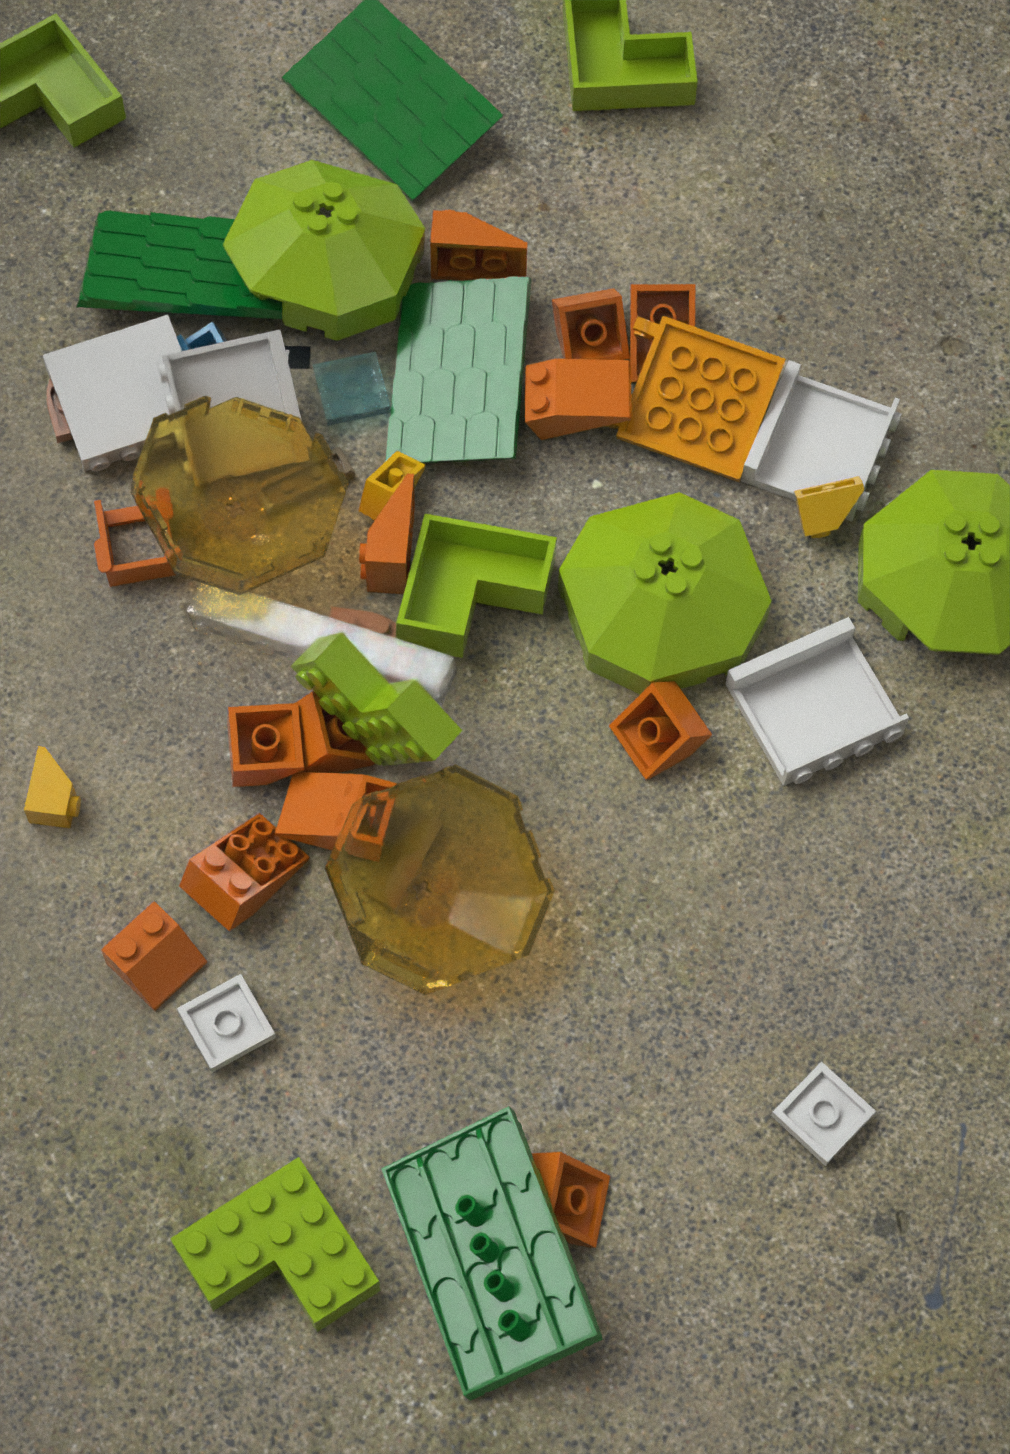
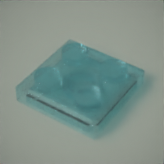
[313,352,391,426]

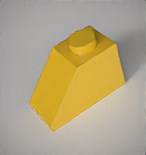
[358,451,426,521]
[794,476,864,538]
[24,746,81,828]

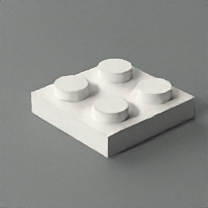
[177,974,276,1073]
[771,1061,876,1166]

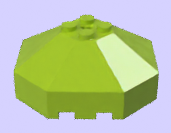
[223,160,426,341]
[858,470,1010,655]
[558,492,772,694]

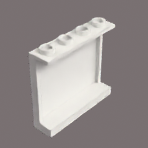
[43,315,182,472]
[157,329,311,487]
[741,360,902,521]
[725,617,909,786]

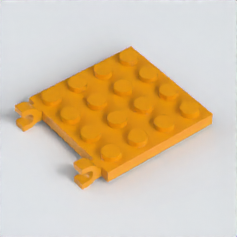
[605,316,786,482]

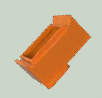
[94,488,176,587]

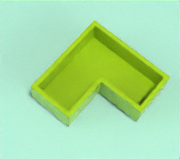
[562,0,698,111]
[0,13,126,148]
[396,514,557,658]
[291,632,462,766]
[170,1157,381,1332]

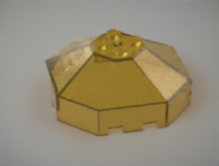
[131,396,349,595]
[325,764,555,995]

